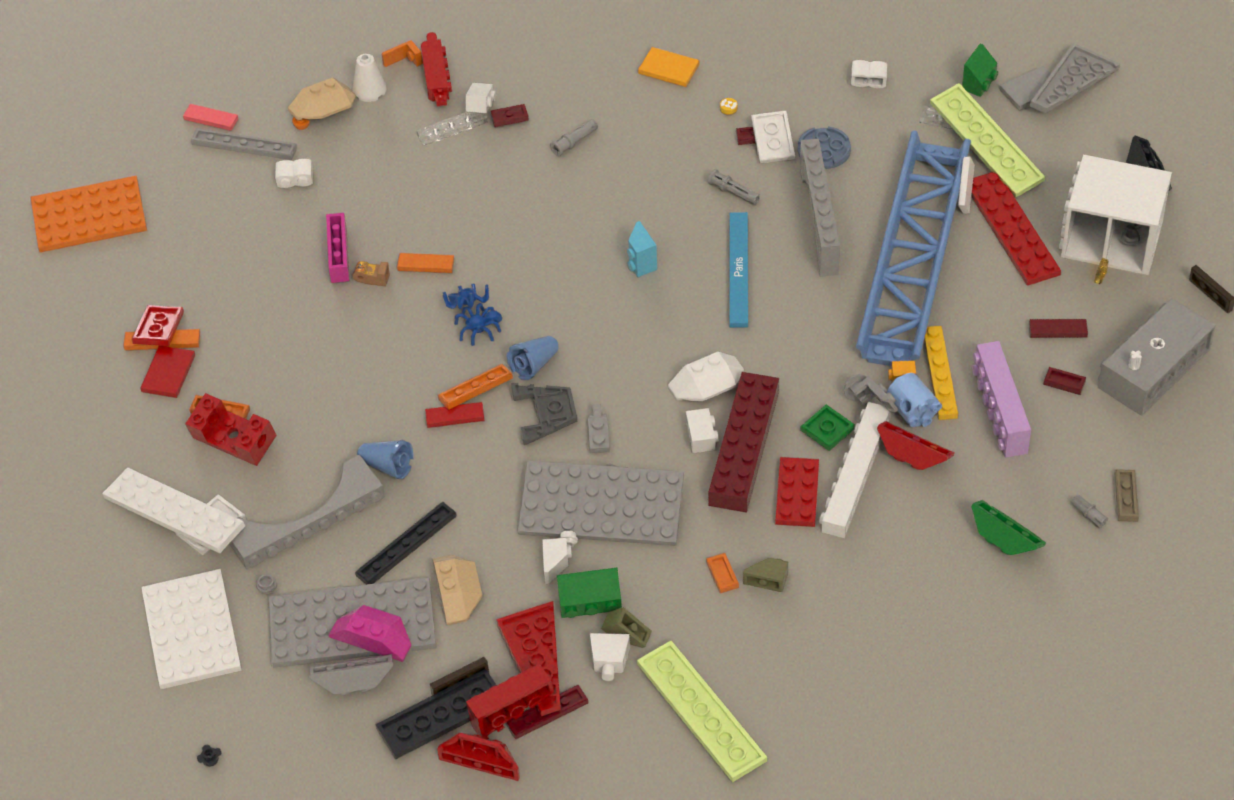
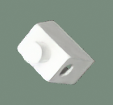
[590,633,630,681]

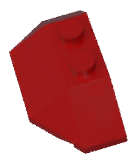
[877,421,955,470]
[437,733,520,781]

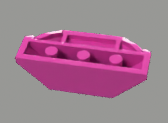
[329,605,411,662]

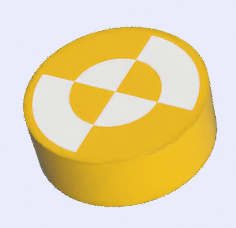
[720,98,738,115]

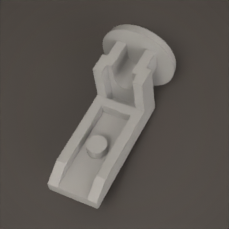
[844,374,898,412]

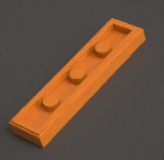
[124,329,200,350]
[438,364,513,410]

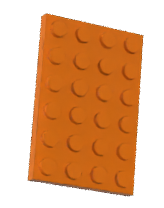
[31,175,147,252]

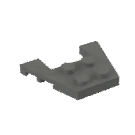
[511,383,578,445]

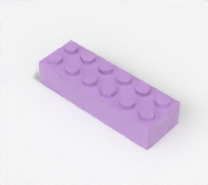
[972,341,1031,458]

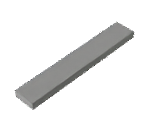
[191,128,297,160]

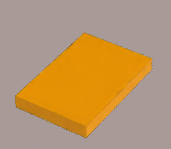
[638,47,700,87]

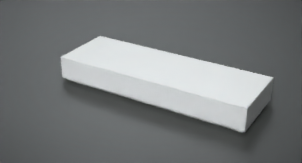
[958,157,975,214]

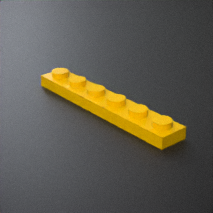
[924,326,958,420]

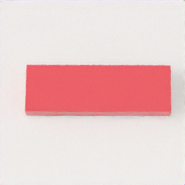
[183,104,239,131]

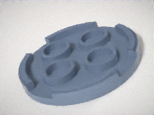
[798,126,851,169]

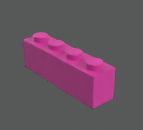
[326,213,350,283]

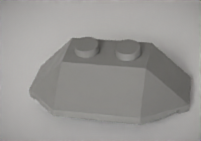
[310,654,393,695]

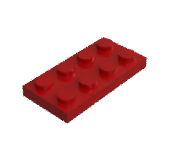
[775,457,819,527]

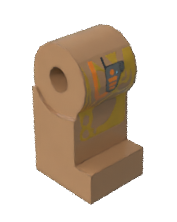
[353,261,390,287]

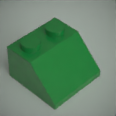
[962,43,999,97]

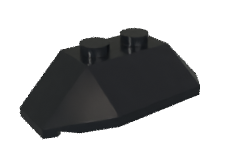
[1126,135,1172,192]

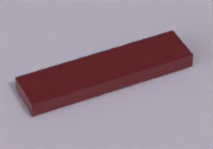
[505,685,589,740]

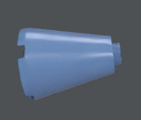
[506,336,558,380]
[357,440,414,479]

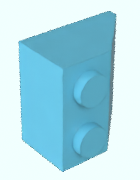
[627,221,657,277]

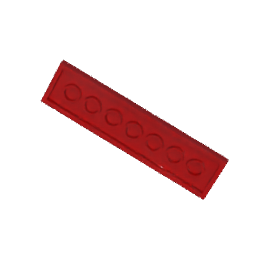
[971,172,1061,286]

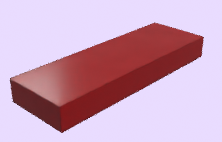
[425,402,485,428]

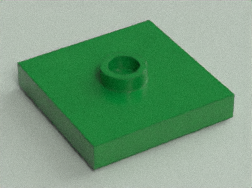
[800,404,855,451]

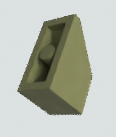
[743,558,788,592]
[601,607,652,648]

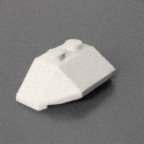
[668,352,744,401]

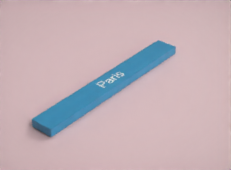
[730,212,748,328]

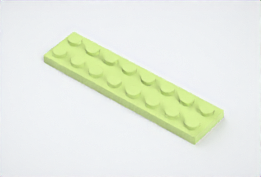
[930,83,1045,198]
[637,641,767,783]

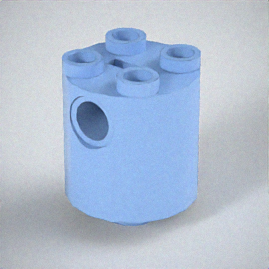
[886,373,942,427]

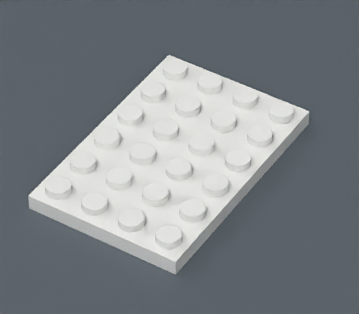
[141,569,242,689]

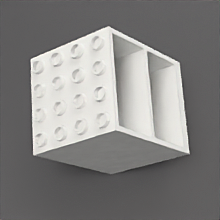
[1059,154,1172,275]

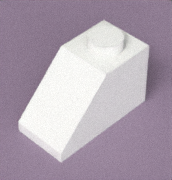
[542,538,572,584]

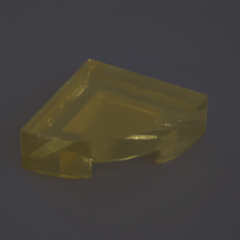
[1094,258,1109,285]

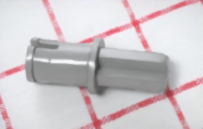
[1072,495,1108,528]

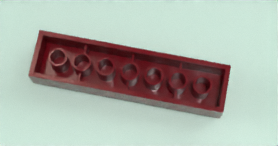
[708,372,780,513]

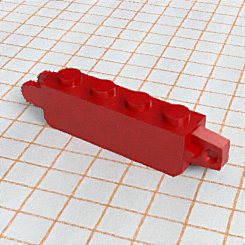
[421,32,452,107]

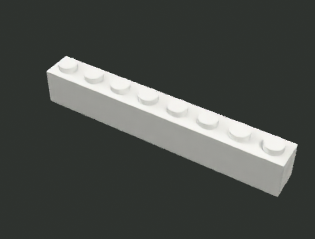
[819,402,890,539]

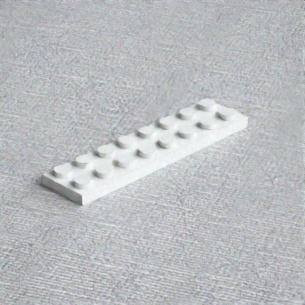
[102,467,245,553]

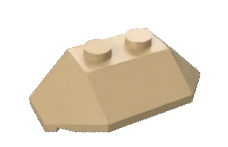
[288,77,356,120]
[432,555,482,625]

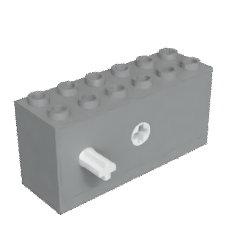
[1098,298,1216,416]

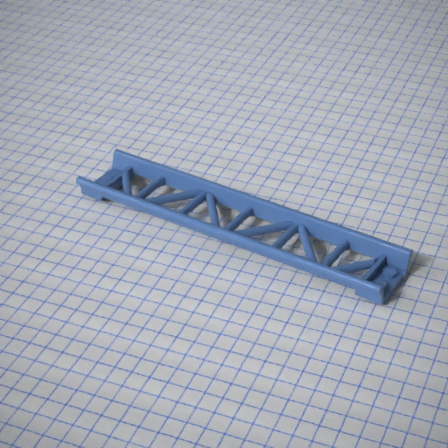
[856,130,971,366]

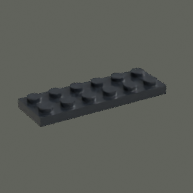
[375,669,497,759]

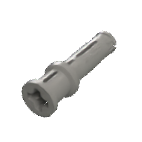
[550,119,598,156]
[708,169,760,205]

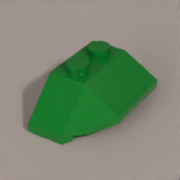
[971,500,1046,555]

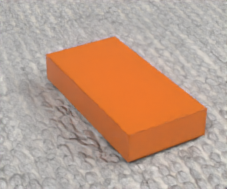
[706,553,739,593]

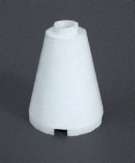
[352,54,387,102]

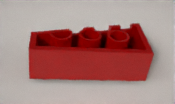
[466,663,554,739]

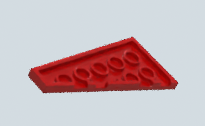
[496,601,561,716]

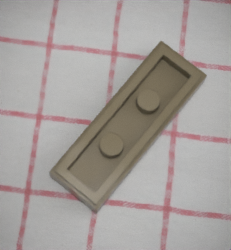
[1115,469,1139,522]

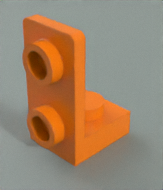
[381,40,423,67]

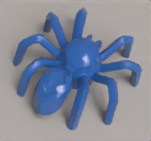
[442,283,489,309]
[454,303,502,346]

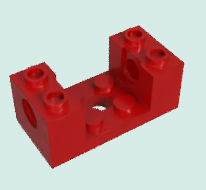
[185,393,277,466]

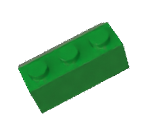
[557,567,622,618]

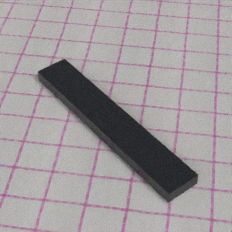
[355,502,457,585]

